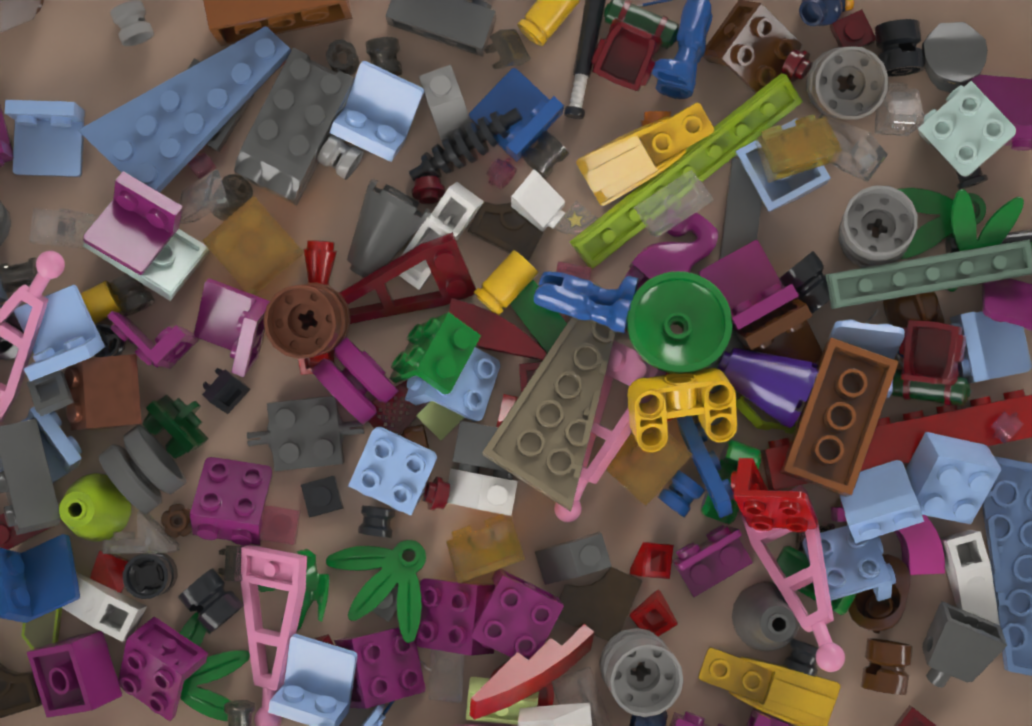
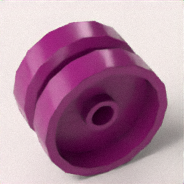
[311,337,399,425]

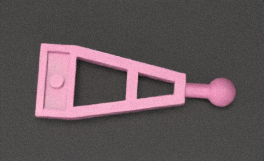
[0,251,65,423]
[554,341,667,522]
[741,485,845,672]
[240,545,307,726]

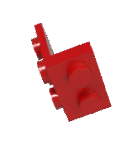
[731,458,818,532]

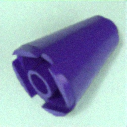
[717,348,818,428]

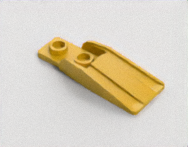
[576,102,714,206]
[698,647,841,726]

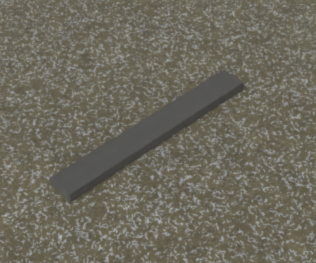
[706,158,762,425]

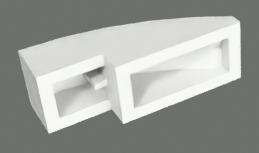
[399,182,484,290]

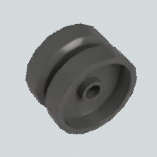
[99,425,187,514]

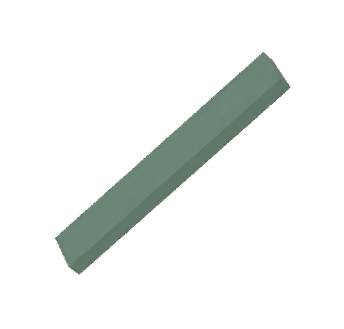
[825,239,1032,309]

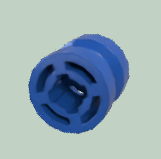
[657,470,705,518]

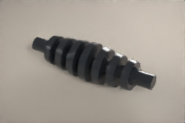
[409,107,523,181]

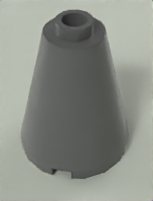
[347,179,431,278]
[732,582,800,651]

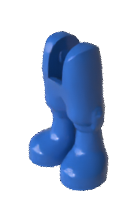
[652,0,713,99]
[534,271,639,334]

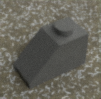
[535,532,612,585]

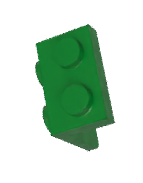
[389,312,481,395]

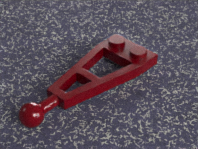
[306,232,476,327]

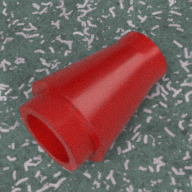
[303,240,337,286]

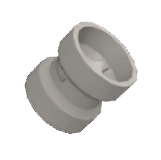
[110,0,154,46]
[317,134,364,180]

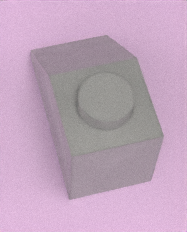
[419,65,471,147]

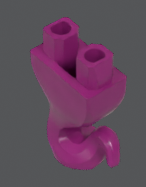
[624,209,719,291]

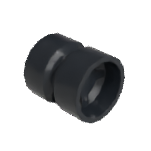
[875,19,924,77]
[779,251,831,314]
[123,551,178,599]
[178,568,244,634]

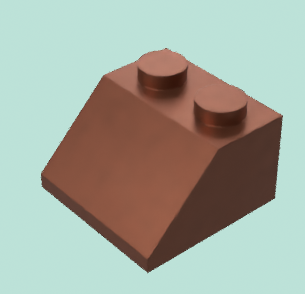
[64,354,142,431]

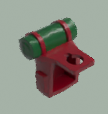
[591,0,679,92]
[892,320,970,406]

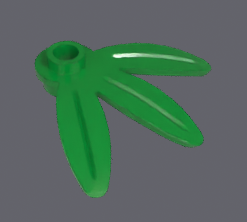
[897,188,986,292]
[951,189,1032,286]
[326,540,426,643]
[180,612,250,722]

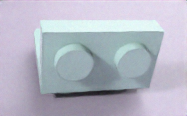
[918,81,1016,177]

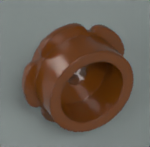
[161,504,192,538]

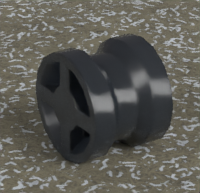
[94,324,126,357]
[358,505,396,538]
[783,638,819,677]

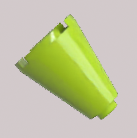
[59,473,132,542]

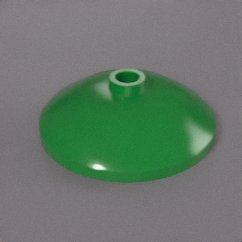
[627,271,732,374]

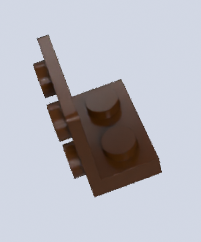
[703,0,802,94]
[735,298,823,363]

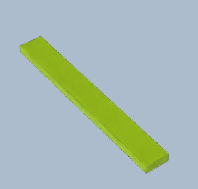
[569,73,803,270]

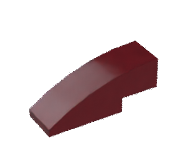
[449,298,546,361]

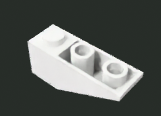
[940,530,1000,625]
[62,572,147,642]

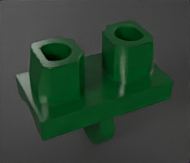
[142,395,209,459]

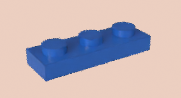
[677,416,734,518]

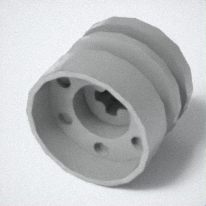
[806,47,888,120]
[838,185,918,268]
[599,628,683,717]

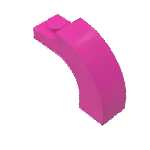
[831,500,945,575]

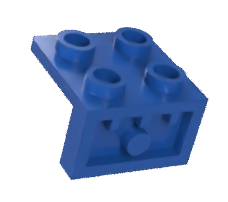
[469,68,564,162]
[0,534,80,623]

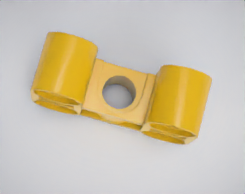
[627,368,737,453]

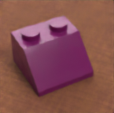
[26,630,123,718]

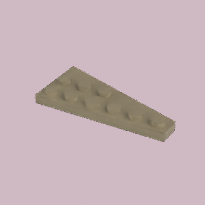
[482,283,616,511]

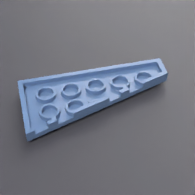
[78,26,291,193]
[982,456,1032,676]

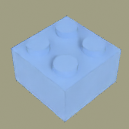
[906,432,1002,525]

